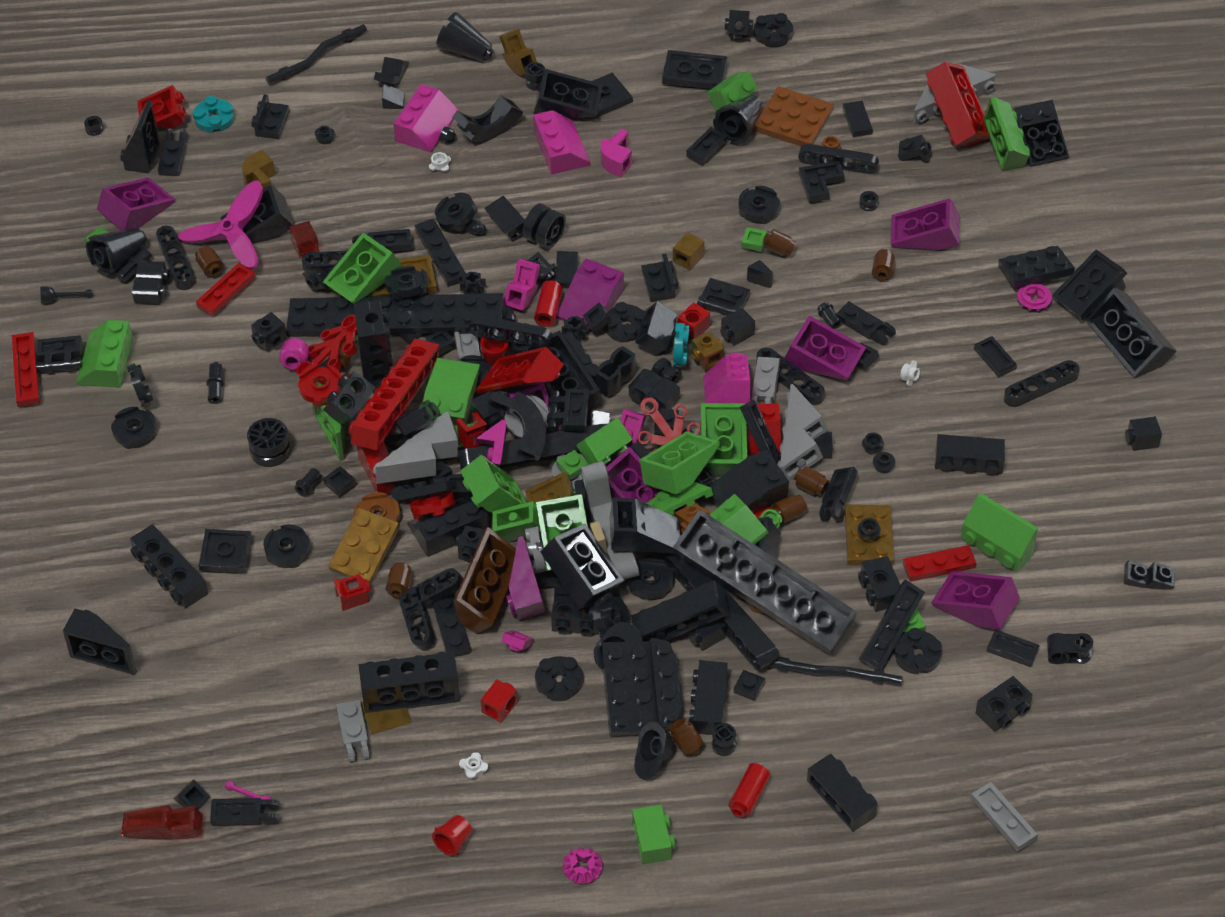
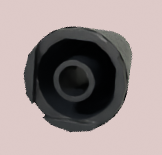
[436,12,494,62]
[713,95,763,144]
[86,228,147,276]

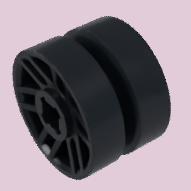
[522,203,566,249]
[247,418,291,467]

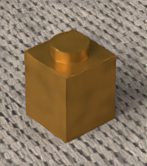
[673,232,705,271]

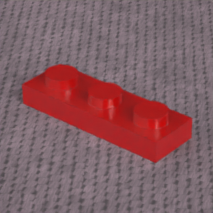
[196,263,256,316]
[903,545,976,582]

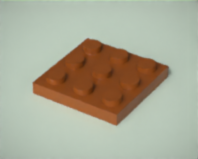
[754,86,834,146]

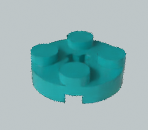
[193,96,234,133]
[673,323,689,367]

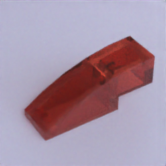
[121,805,204,840]

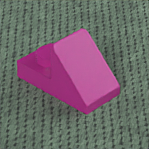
[614,409,646,455]
[476,420,507,468]

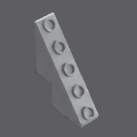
[913,64,996,125]
[778,384,828,481]
[373,412,458,484]

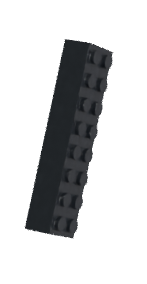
[673,509,857,655]

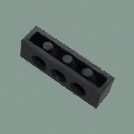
[130,524,208,609]

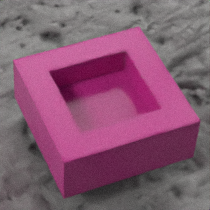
[501,630,533,651]

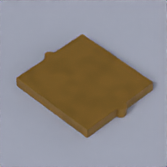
[361,701,412,735]

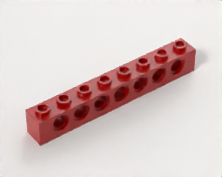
[349,339,439,450]

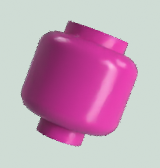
[279,338,309,371]

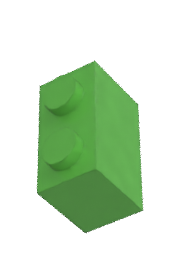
[707,71,757,110]
[576,417,633,465]
[493,501,541,542]
[632,805,675,864]

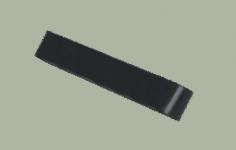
[458,423,608,470]

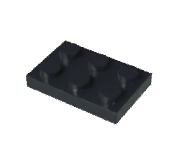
[662,50,727,89]
[998,246,1075,288]
[1052,250,1127,320]

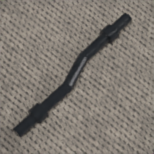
[266,24,367,84]
[767,657,903,686]

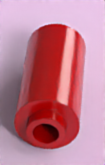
[534,280,563,327]
[728,763,771,818]

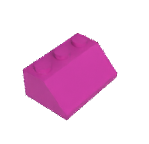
[393,84,459,153]
[533,110,590,174]
[703,353,750,403]

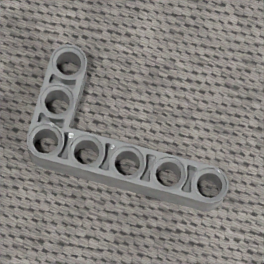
[580,461,639,580]

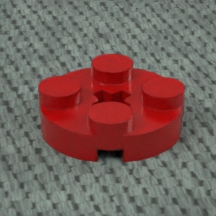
[298,364,342,407]
[410,490,456,519]

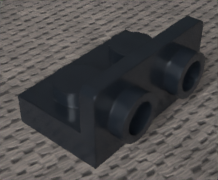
[251,94,290,139]
[641,254,679,302]

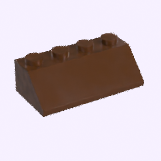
[454,527,516,634]

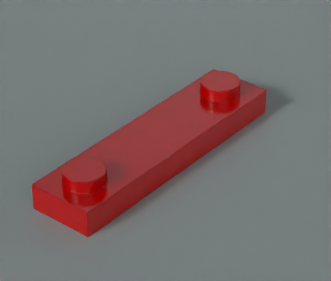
[12,332,40,407]

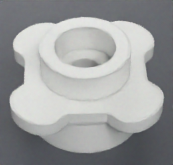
[429,152,451,172]
[901,360,920,386]
[459,753,488,779]

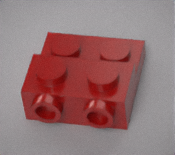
[137,85,187,131]

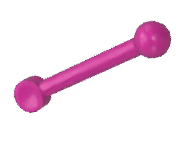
[225,781,271,800]

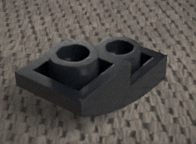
[1124,560,1175,590]

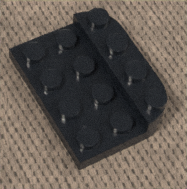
[601,638,681,736]

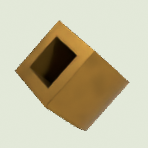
[499,28,537,75]
[242,149,275,189]

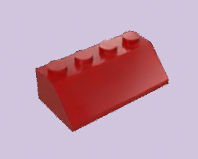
[925,62,990,147]
[475,347,564,394]

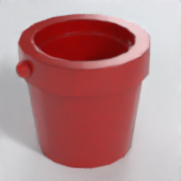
[480,338,509,366]
[432,815,472,856]

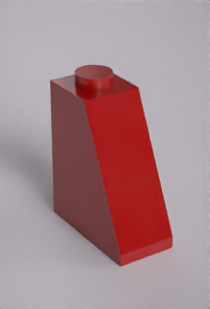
[357,441,399,494]

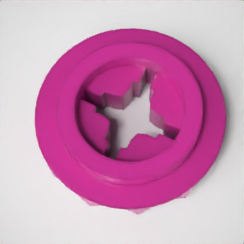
[1017,283,1052,312]
[563,846,602,884]

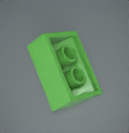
[983,97,1030,171]
[77,320,133,388]
[961,493,1038,573]
[709,494,769,545]

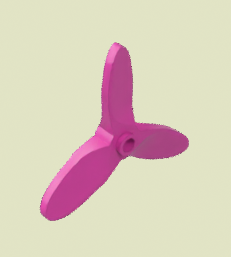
[177,181,263,270]

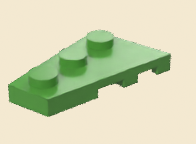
[646,482,713,515]

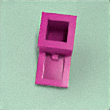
[600,129,632,177]
[504,259,540,310]

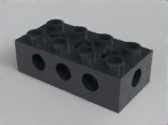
[354,300,393,393]
[358,652,460,713]

